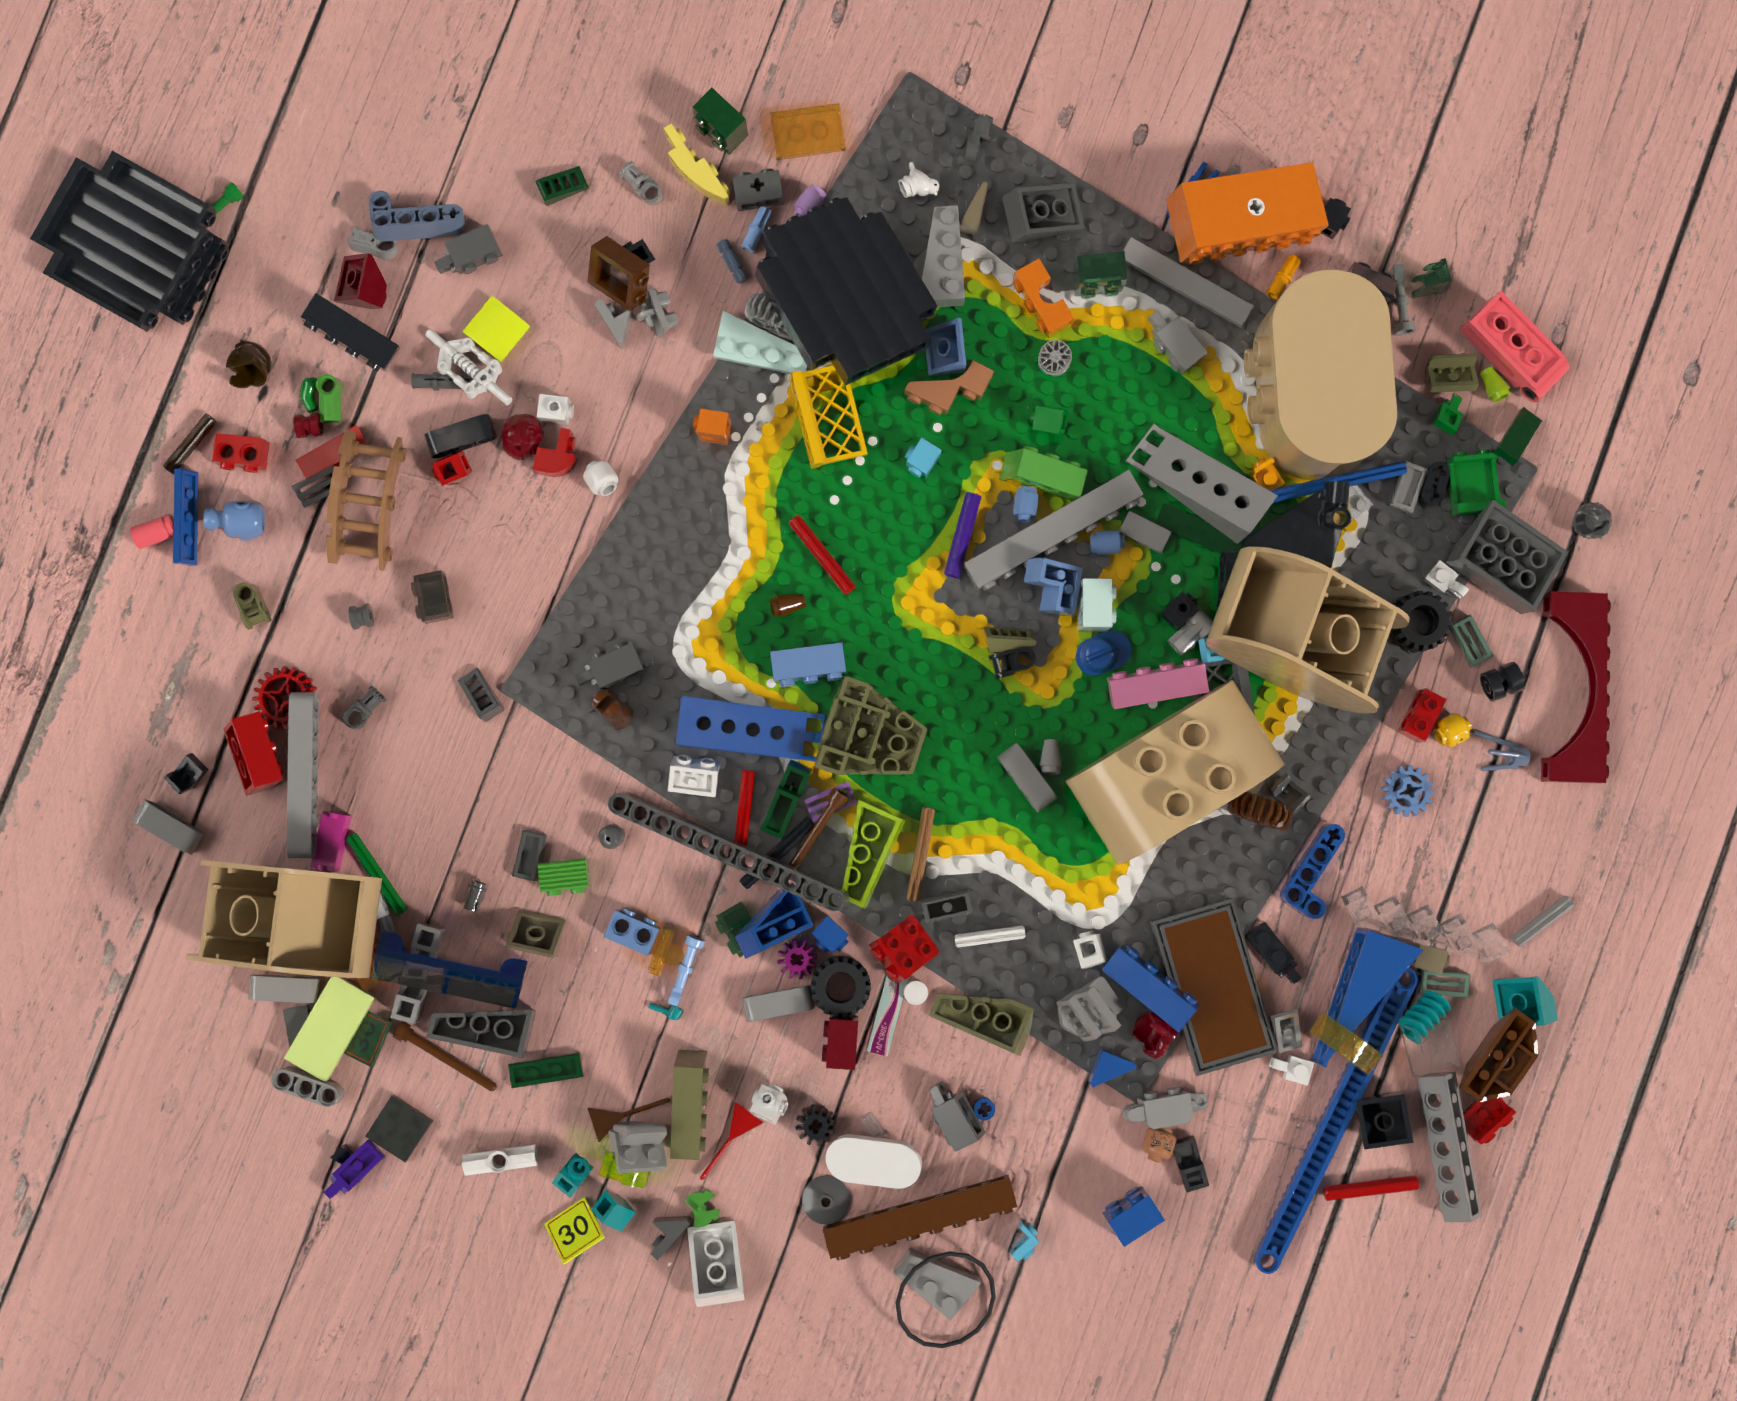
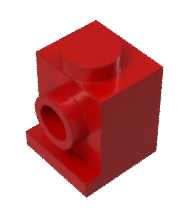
[432,449,472,486]

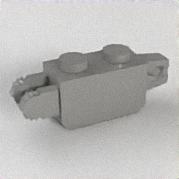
[1121,1087,1208,1129]

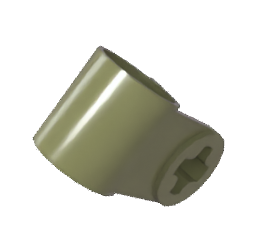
[233,582,272,630]

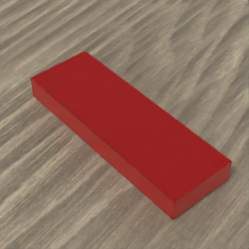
[295,425,369,478]

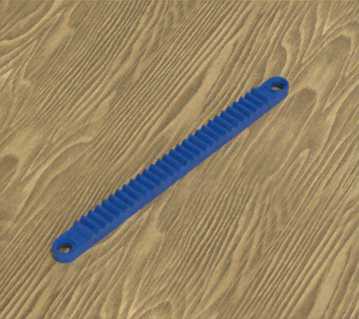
[1254,968,1418,1274]

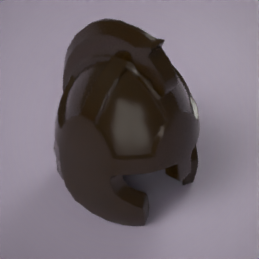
[226,340,271,388]

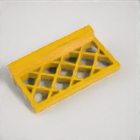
[789,366,868,469]

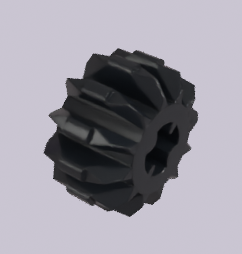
[795,1104,836,1146]

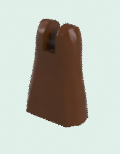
[591,688,633,730]

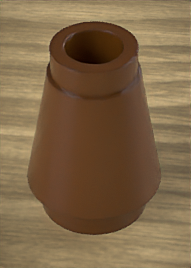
[770,593,806,618]

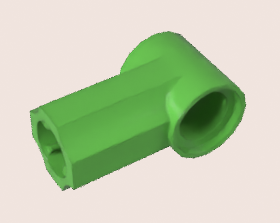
[316,374,343,423]

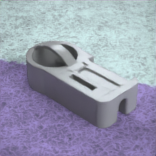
[348,227,399,260]

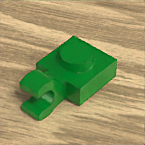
[1432,393,1463,436]

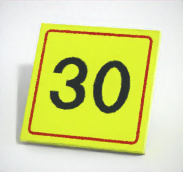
[544,1197,605,1265]

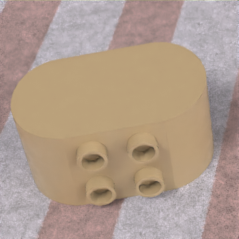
[1244,270,1397,481]
[1206,547,1410,714]
[1066,680,1285,865]
[186,860,382,978]

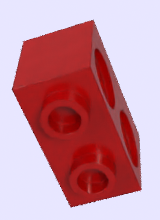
[212,433,270,473]
[1397,688,1447,743]

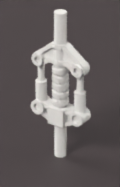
[425,329,513,405]

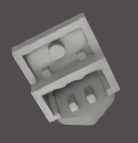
[1057,976,1123,1042]
[608,1121,667,1173]

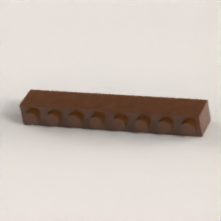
[823,1175,1018,1260]

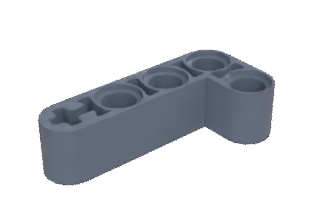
[369,191,466,241]

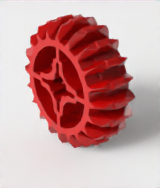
[252,666,319,731]

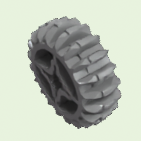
[744,293,792,340]

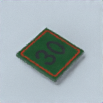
[344,1011,392,1068]

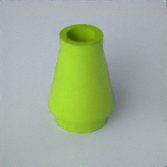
[1480,366,1511,403]

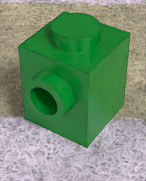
[1030,406,1069,434]

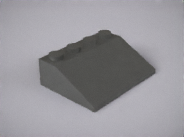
[1445,500,1568,614]

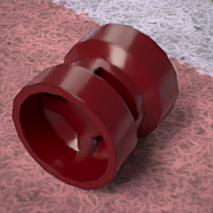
[293,413,323,438]

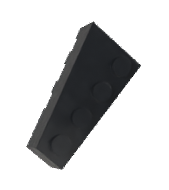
[300,293,400,372]

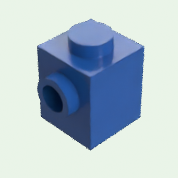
[811,915,849,953]

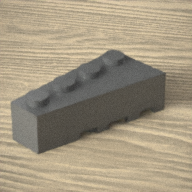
[426,1010,536,1058]

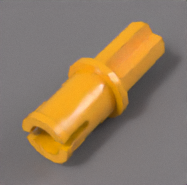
[1266,255,1301,300]

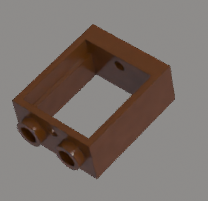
[587,236,650,311]

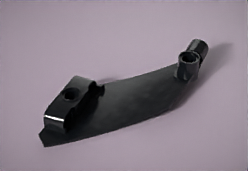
[1216,481,1351,613]

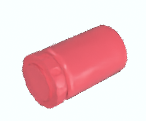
[130,514,174,549]

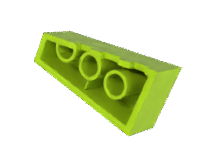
[843,800,905,909]

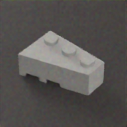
[894,1248,982,1321]

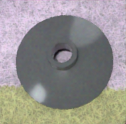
[802,1175,850,1225]

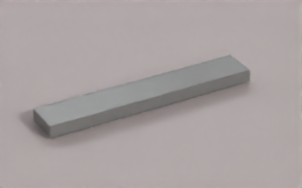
[1119,237,1253,328]

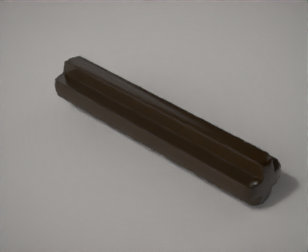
[163,414,217,474]

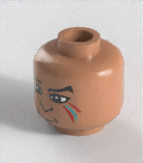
[1142,1127,1176,1163]

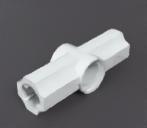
[462,1144,538,1176]

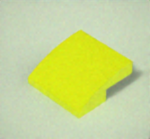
[462,295,530,362]

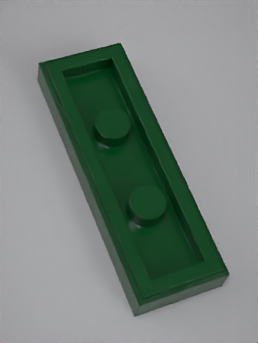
[1494,406,1542,466]
[508,1052,584,1088]

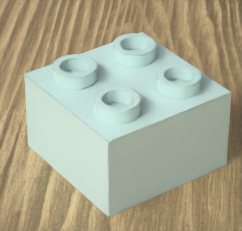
[1078,579,1116,632]

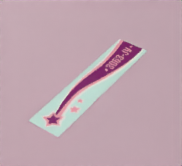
[867,976,908,1056]

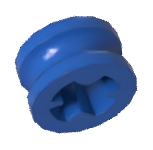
[973,1097,995,1120]

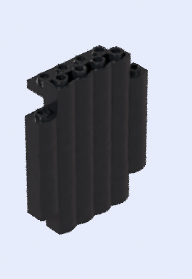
[30,150,229,332]
[755,197,937,386]

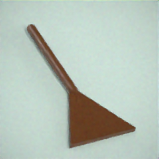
[588,1098,670,1142]

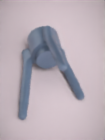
[1472,730,1530,771]

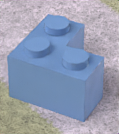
[1024,558,1083,615]

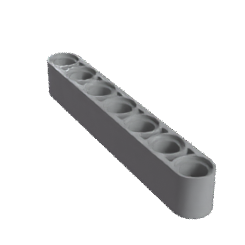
[286,692,319,858]

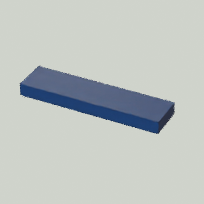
[173,468,198,566]

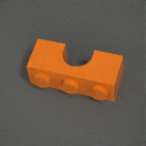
[1012,258,1075,338]

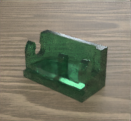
[1411,258,1451,299]

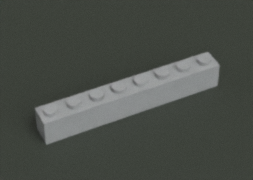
[963,470,1143,591]

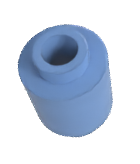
[1013,486,1039,523]
[1090,530,1125,555]

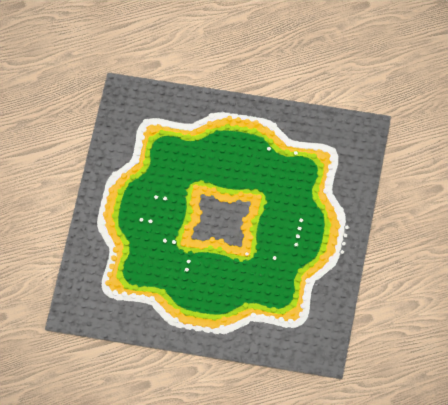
[501,72,1537,1103]

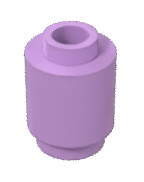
[793,184,827,216]

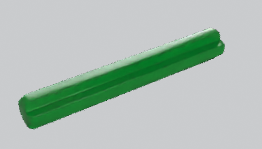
[345,833,407,916]

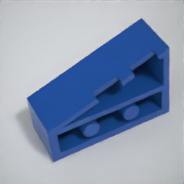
[735,883,814,959]

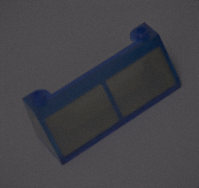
[372,930,527,1009]

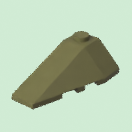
[929,994,1034,1056]

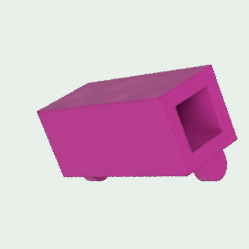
[310,811,352,873]

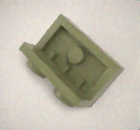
[1425,353,1479,393]

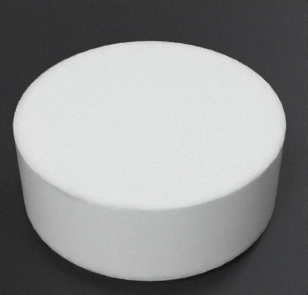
[903,980,928,1005]

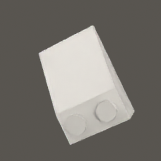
[687,1221,745,1307]

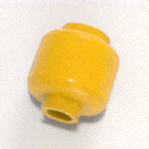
[1433,713,1472,748]

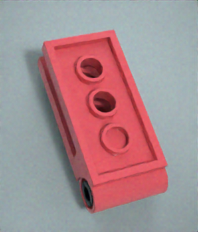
[1459,291,1570,402]

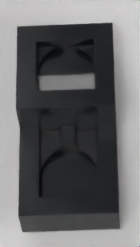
[1173,1135,1209,1193]

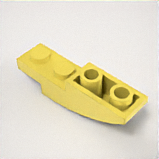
[664,123,731,206]

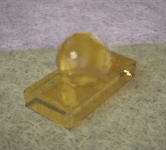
[648,926,684,977]

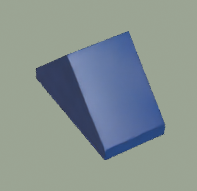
[1088,1048,1137,1087]

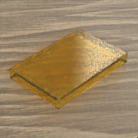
[770,103,846,160]

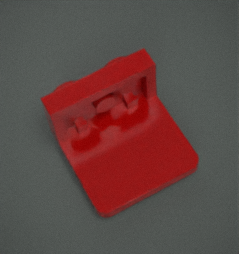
[869,915,939,984]

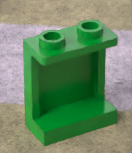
[1446,449,1506,517]

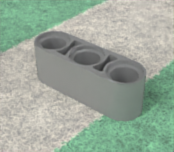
[997,743,1057,812]
[132,799,205,855]
[248,974,320,1003]
[742,985,815,1022]
[271,1066,344,1107]

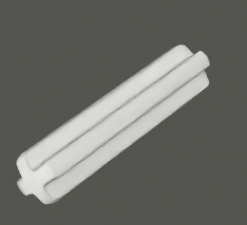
[954,925,1026,948]

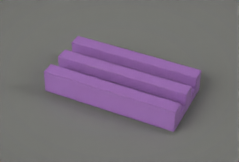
[804,782,857,822]

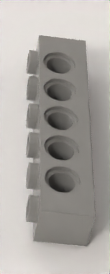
[1418,1072,1482,1222]

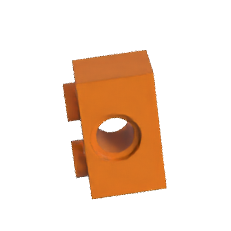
[693,408,732,446]

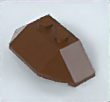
[1460,1008,1539,1102]

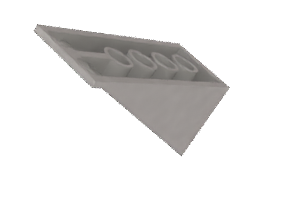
[1126,424,1278,544]

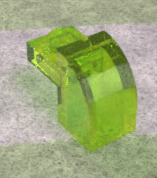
[598,1150,652,1188]

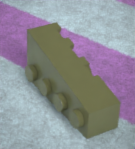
[670,1050,709,1160]

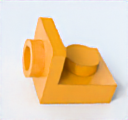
[1249,457,1285,490]

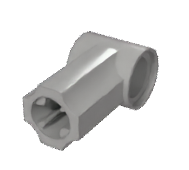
[1167,608,1213,655]

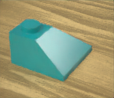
[1492,976,1558,1026]

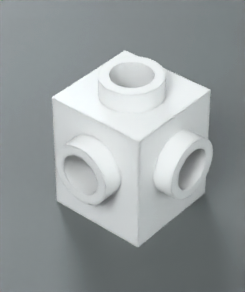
[750,1084,788,1125]

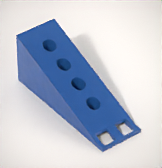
[676,696,825,762]
[1311,928,1423,1068]

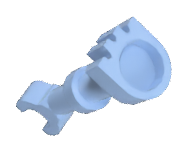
[668,934,706,1006]

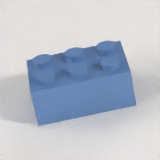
[770,643,846,687]

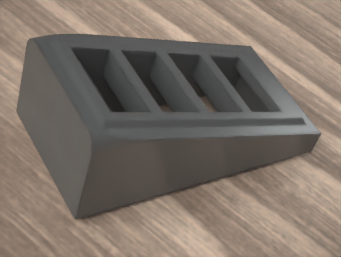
[458,668,505,722]

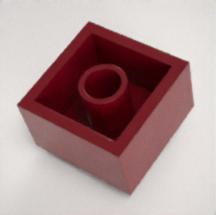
[821,1015,858,1070]

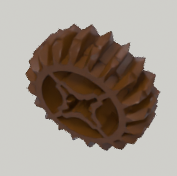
[1227,792,1293,831]

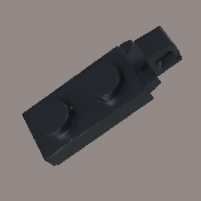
[1245,921,1301,984]

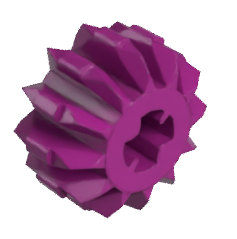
[777,938,818,979]

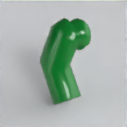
[299,377,319,413]

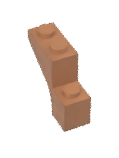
[904,361,994,415]

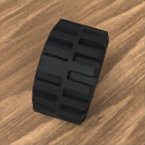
[1389,591,1453,653]
[811,956,871,1018]

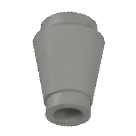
[1039,739,1063,775]

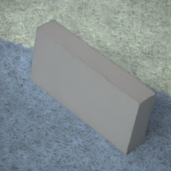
[1389,461,1428,514]
[1119,511,1171,554]

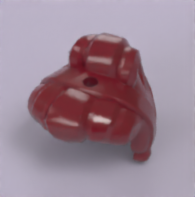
[502,414,544,460]
[1132,1011,1178,1059]

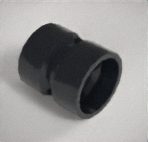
[1480,662,1526,702]

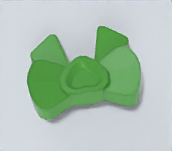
[685,1190,720,1228]

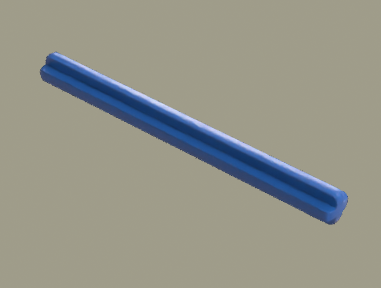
[1269,461,1407,503]

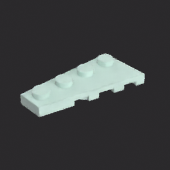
[713,311,808,374]

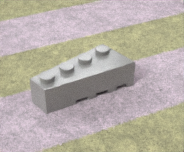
[922,205,965,307]

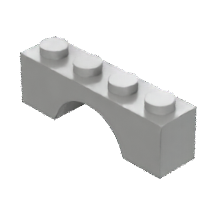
[390,922,446,1024]

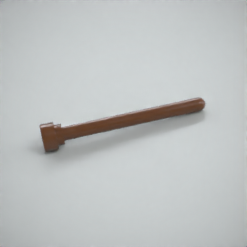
[788,787,849,882]
[393,1021,497,1091]

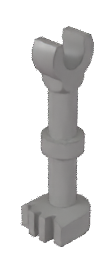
[1390,264,1415,336]

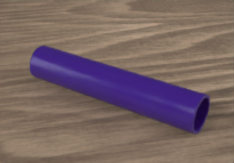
[944,492,982,578]

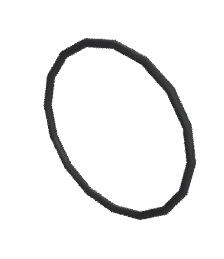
[895,1251,996,1348]

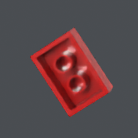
[223,711,284,796]

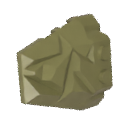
[815,676,927,775]

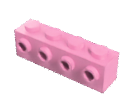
[1107,658,1209,709]

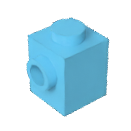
[905,438,942,478]

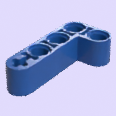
[1280,824,1345,919]

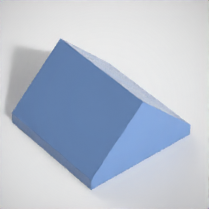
[926,318,966,376]

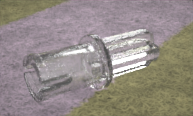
[860,1112,890,1139]

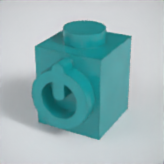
[552,1153,594,1198]

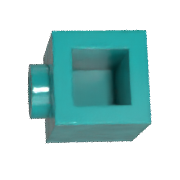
[591,1190,636,1232]

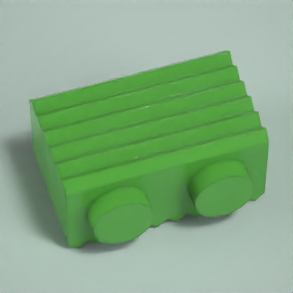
[537,858,591,896]

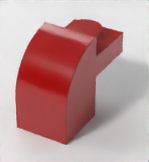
[533,428,578,477]

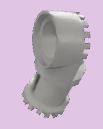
[618,161,663,206]

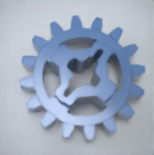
[1380,765,1435,817]

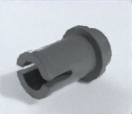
[463,880,487,912]

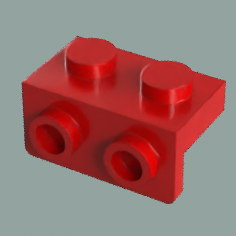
[1463,1098,1516,1145]

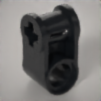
[988,647,1036,679]

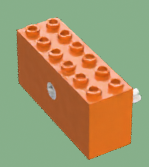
[1166,162,1329,264]

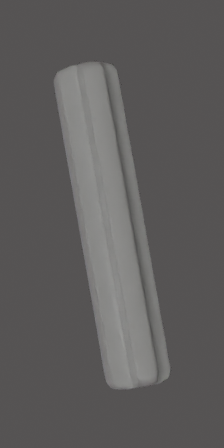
[1511,896,1574,947]

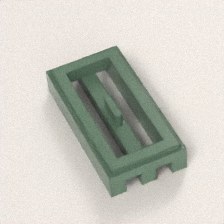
[1449,615,1493,668]
[1418,969,1470,998]

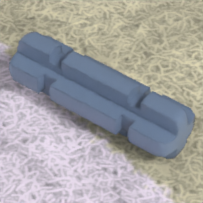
[716,239,748,283]

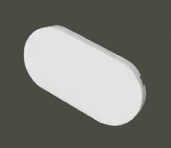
[826,1134,922,1189]

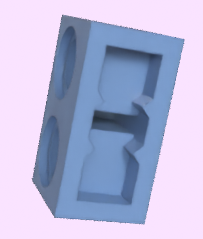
[604,907,661,956]

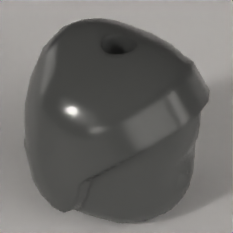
[598,824,625,849]

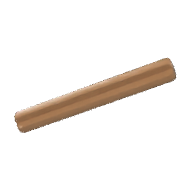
[907,807,935,902]

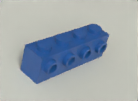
[1102,945,1200,1032]

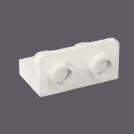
[668,755,720,797]

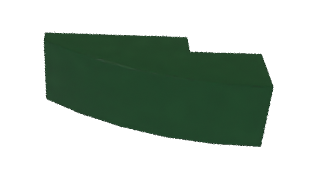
[760,760,813,840]

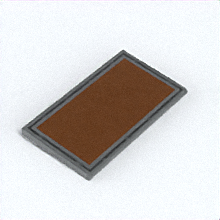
[1150,898,1278,1076]

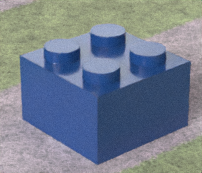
[1103,1187,1165,1247]

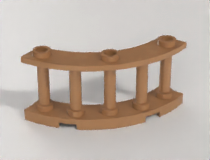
[326,430,406,571]

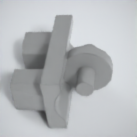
[636,288,679,337]

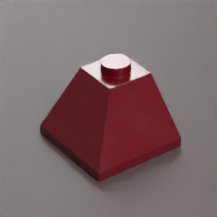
[334,253,387,309]

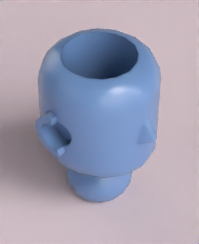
[203,501,265,541]

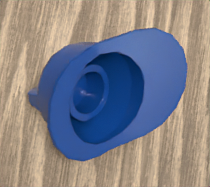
[1075,631,1131,676]

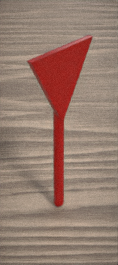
[700,1102,764,1180]

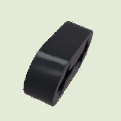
[1419,462,1450,507]

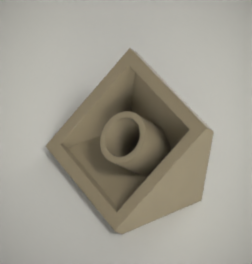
[505,910,565,958]

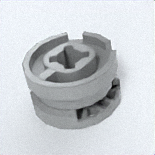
[1038,340,1072,377]

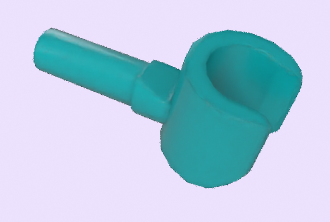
[648,1003,684,1020]

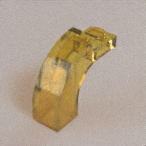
[1309,1012,1383,1076]

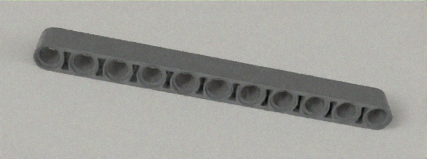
[608,793,850,911]

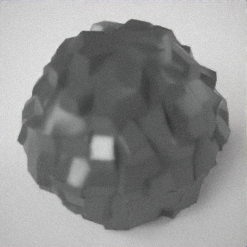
[1573,502,1612,539]

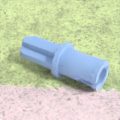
[741,206,772,253]

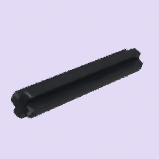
[740,817,815,889]

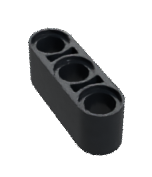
[424,414,497,459]

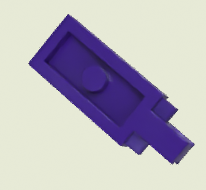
[323,1139,385,1199]

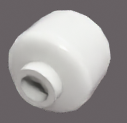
[583,461,619,496]

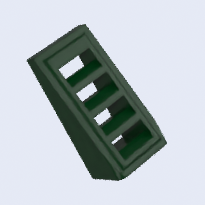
[535,166,589,206]

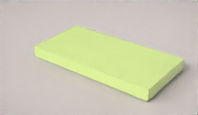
[284,977,376,1082]

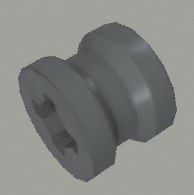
[348,603,374,630]

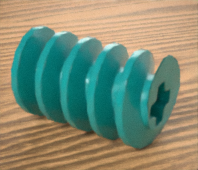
[1398,991,1451,1044]

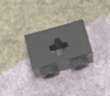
[732,168,784,211]

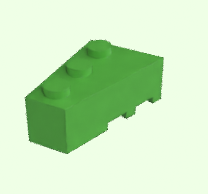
[999,446,1088,499]

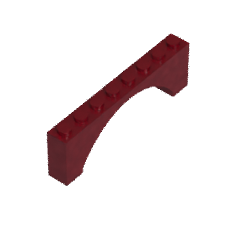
[1541,591,1611,784]

